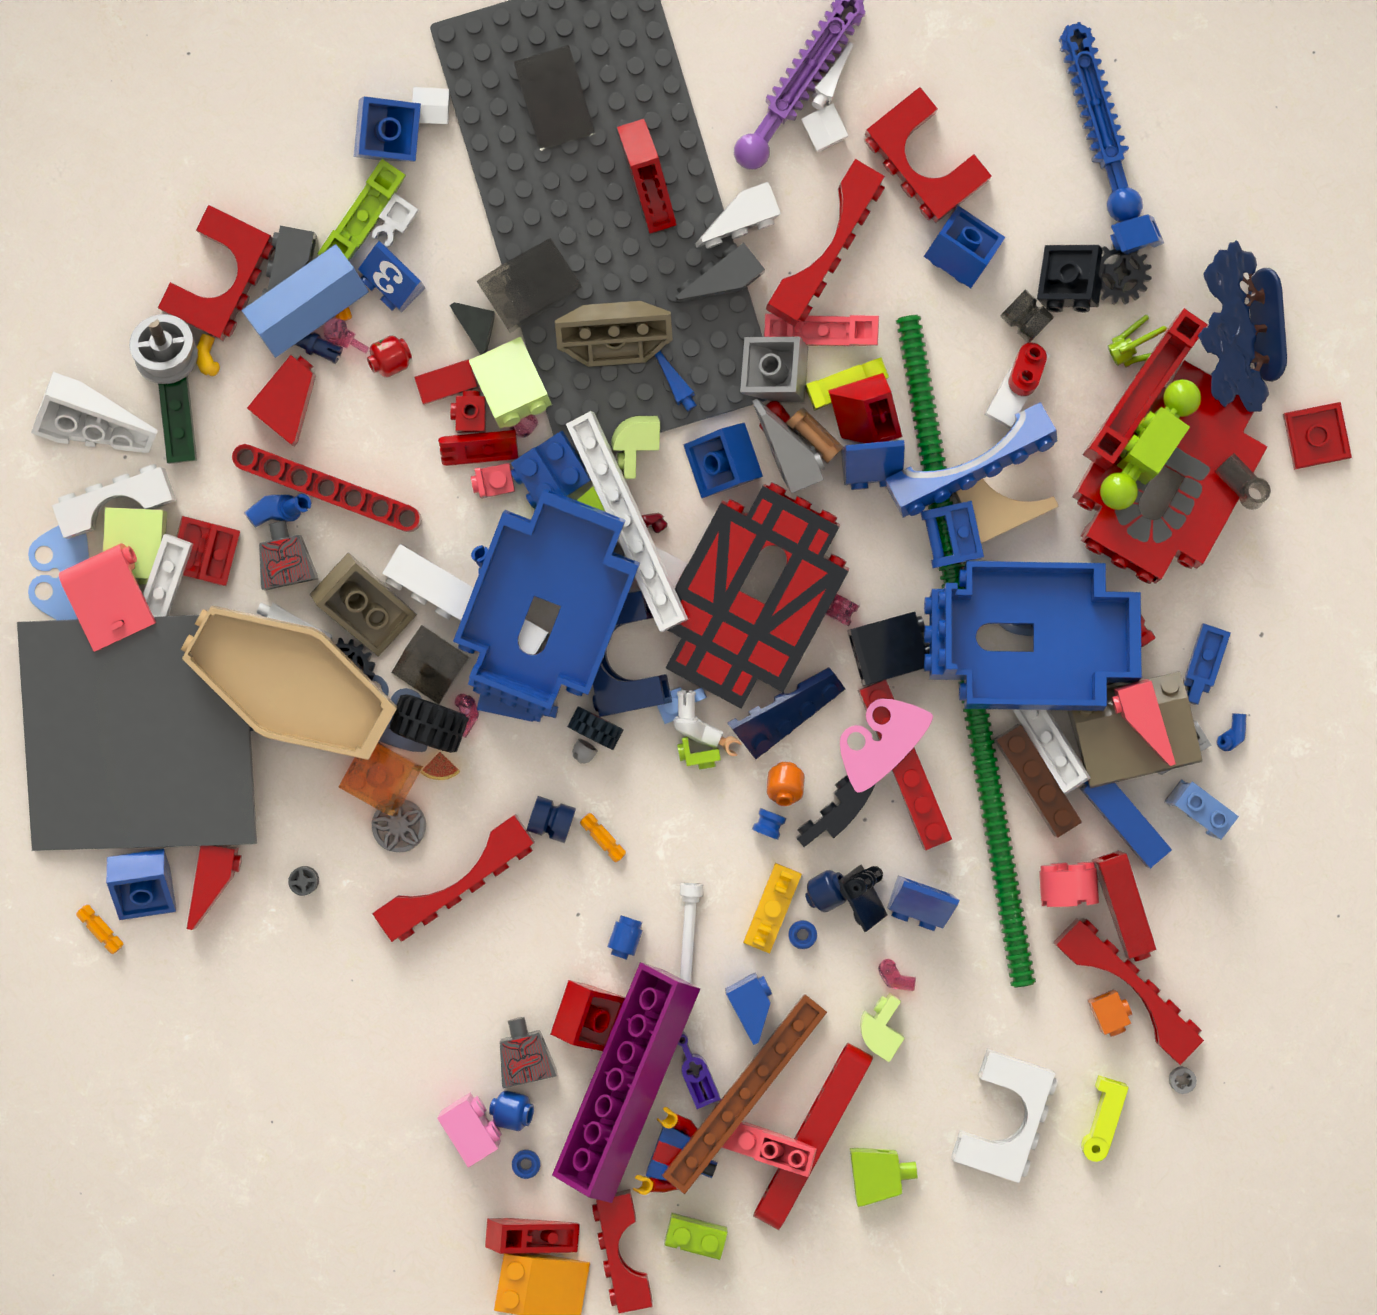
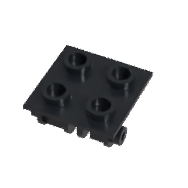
[838,864,888,933]

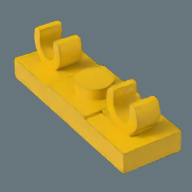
[743,863,802,954]

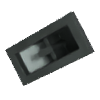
[450,302,496,355]

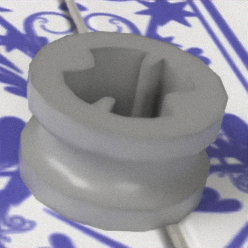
[1169,1066,1197,1094]

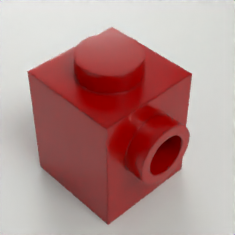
[450,391,486,433]

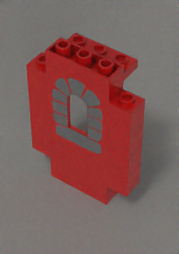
[1072,360,1268,584]

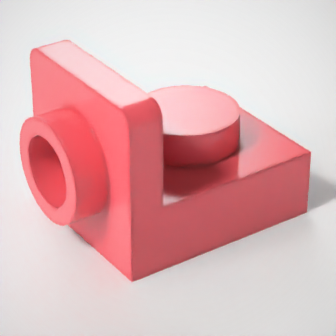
[471,463,515,498]

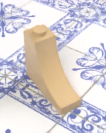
[954,479,1059,543]

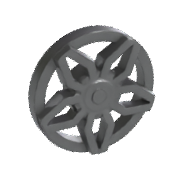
[372,799,426,852]

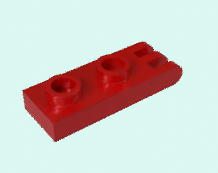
[438,430,519,466]

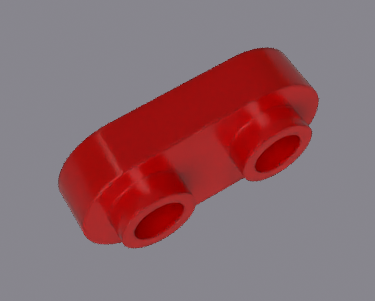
[1008,342,1047,396]

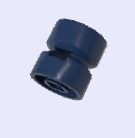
[526,796,576,843]

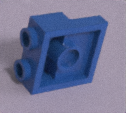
[511,431,591,509]

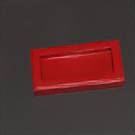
[414,359,478,405]

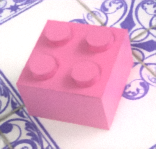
[437,1092,502,1167]

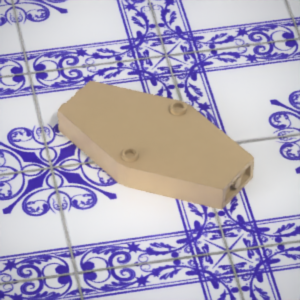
[181,606,397,760]

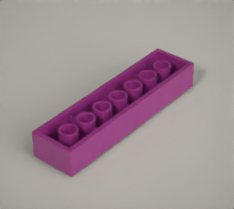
[552,962,700,1203]

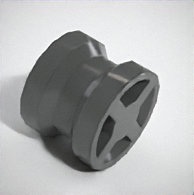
[288,866,319,896]

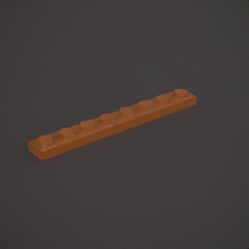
[661,994,827,1194]

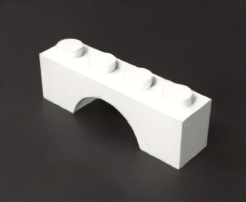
[52,464,176,539]

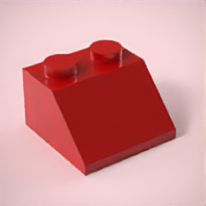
[550,980,625,1051]

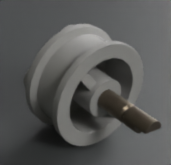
[129,314,198,384]

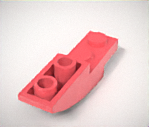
[722,1122,817,1177]

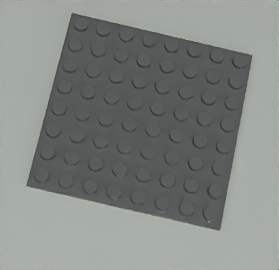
[17,615,257,851]

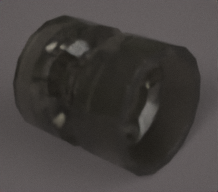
[1000,289,1054,343]

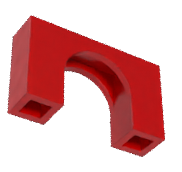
[864,87,992,223]
[158,205,274,341]

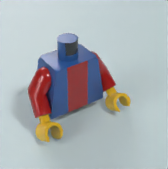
[633,1107,718,1195]

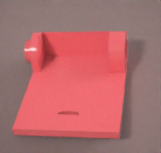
[59,543,156,652]

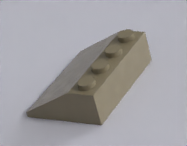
[1067,671,1202,788]

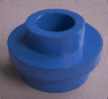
[788,920,817,949]
[512,1150,540,1179]

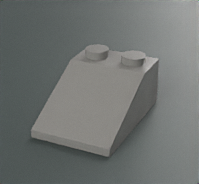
[752,399,825,493]

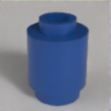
[607,915,643,960]

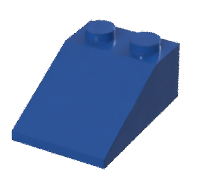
[841,440,905,490]
[887,875,960,931]

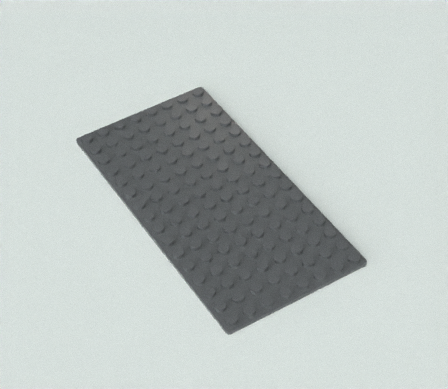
[430,0,767,457]

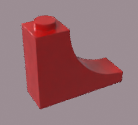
[617,119,677,234]

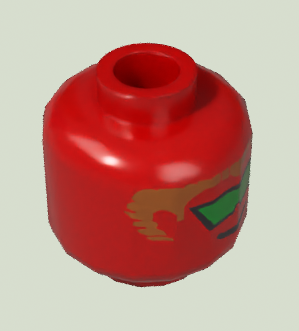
[367,335,412,378]

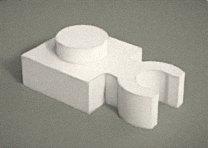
[372,193,419,247]

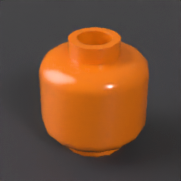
[767,762,805,806]

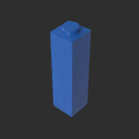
[1080,780,1172,869]

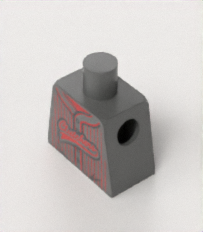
[259,521,318,590]
[500,1017,557,1088]

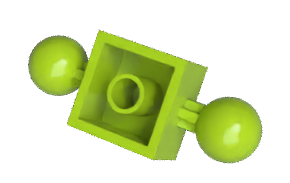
[1100,379,1201,510]

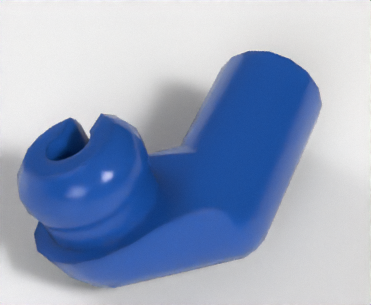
[1216,713,1247,751]

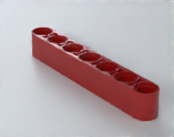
[232,444,422,532]
[753,1043,873,1230]

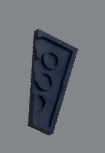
[727,667,845,760]

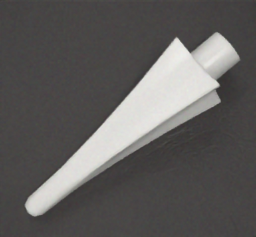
[812,42,853,110]
[256,603,332,640]

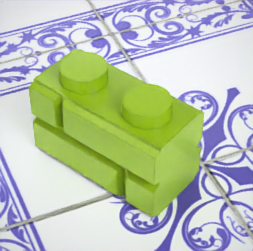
[664,1213,728,1260]

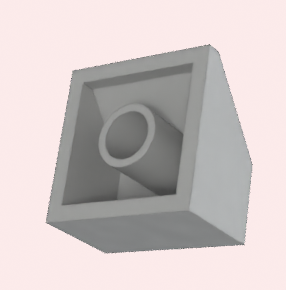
[740,337,808,402]

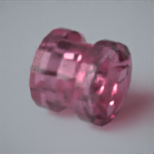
[825,594,860,627]

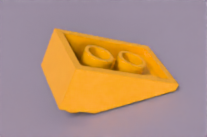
[494,1253,590,1315]

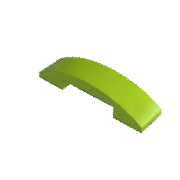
[317,159,406,261]

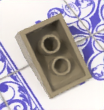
[310,552,417,657]

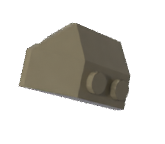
[555,301,673,367]

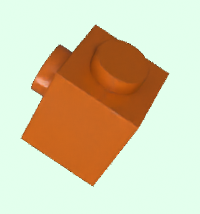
[1088,989,1132,1037]

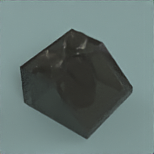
[391,625,471,705]

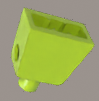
[850,1148,918,1207]

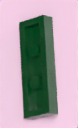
[158,376,197,464]

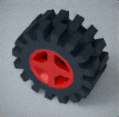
[567,706,624,750]

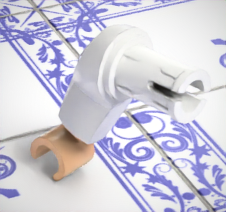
[673,690,742,756]

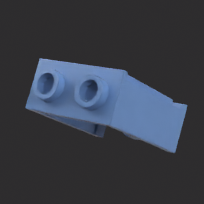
[1165,779,1239,840]

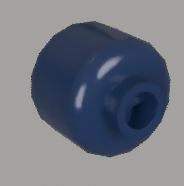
[805,870,846,912]

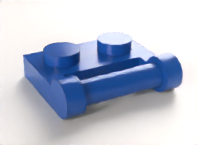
[920,501,984,568]

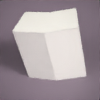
[412,87,450,124]
[802,104,849,152]

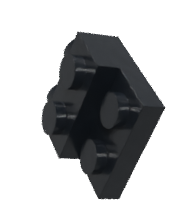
[1037,245,1103,313]

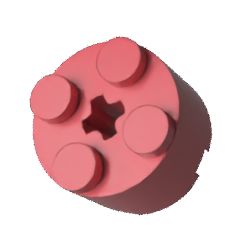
[1039,862,1099,907]

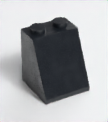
[847,611,929,685]

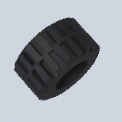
[389,694,468,753]

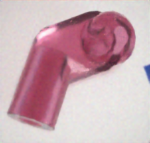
[455,693,479,738]
[878,959,916,991]

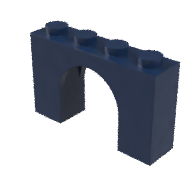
[592,591,672,717]

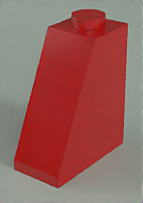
[247,355,316,447]

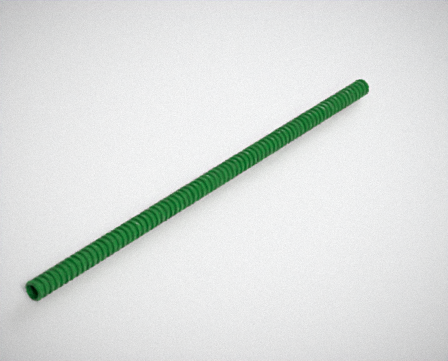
[896,315,1036,988]

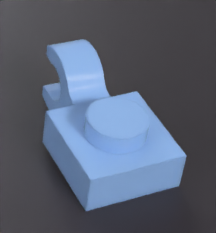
[657,687,707,724]

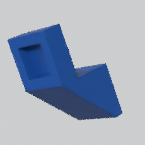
[1110,214,1164,255]

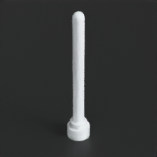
[680,883,703,984]

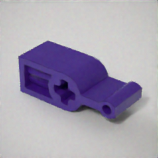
[678,1031,721,1109]

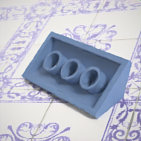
[241,244,369,358]

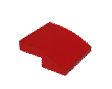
[176,516,240,586]

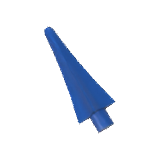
[655,351,697,412]

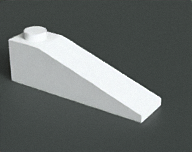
[31,372,158,453]

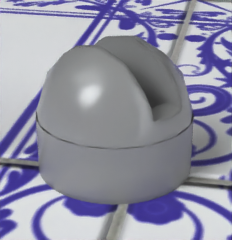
[572,739,598,763]

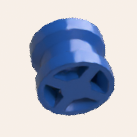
[752,808,787,840]

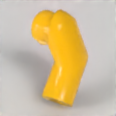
[196,333,220,376]

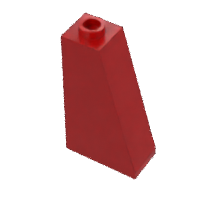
[1092,850,1157,962]

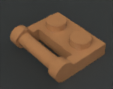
[786,407,844,464]

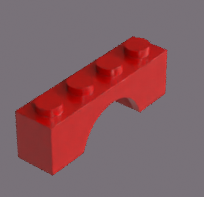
[592,1189,653,1313]

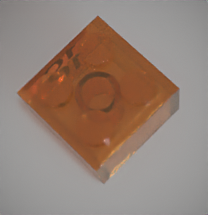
[339,742,423,816]

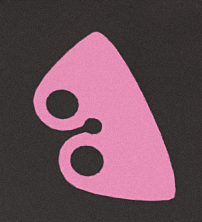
[840,699,933,793]

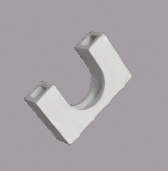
[951,1049,1058,1183]

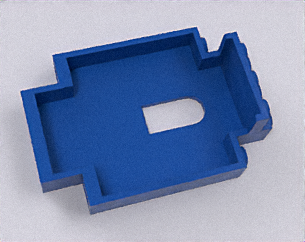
[453,488,640,718]
[924,561,1142,711]

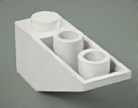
[695,182,781,249]

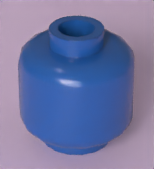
[489,1091,534,1131]

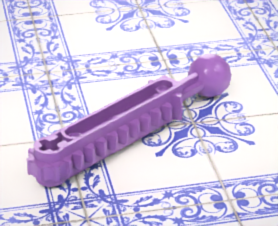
[734,0,866,169]

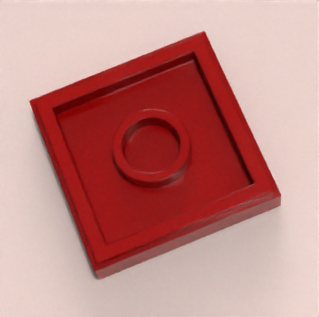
[1283,402,1352,470]

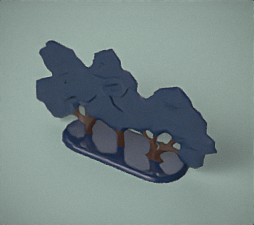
[1198,240,1287,412]

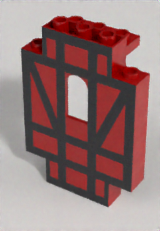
[656,482,849,709]

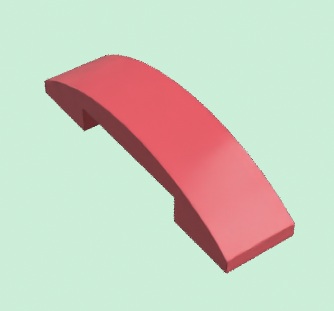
[764,314,879,346]

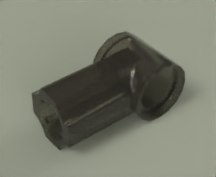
[1215,454,1271,510]

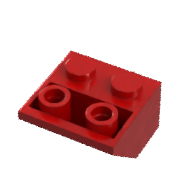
[828,373,903,443]

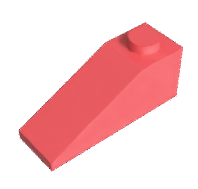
[1111,679,1176,766]

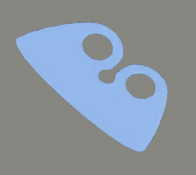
[28,525,89,620]

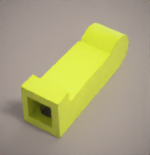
[805,357,889,411]
[1081,1075,1129,1162]

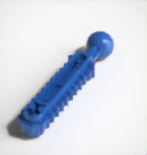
[1059,22,1143,222]

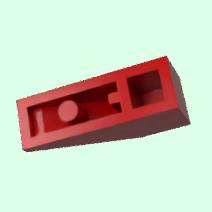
[187,845,242,930]
[485,1218,580,1254]

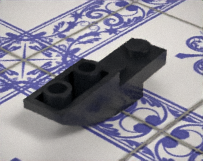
[796,775,875,847]

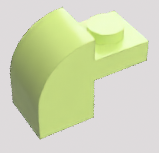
[611,416,660,479]
[860,992,905,1062]

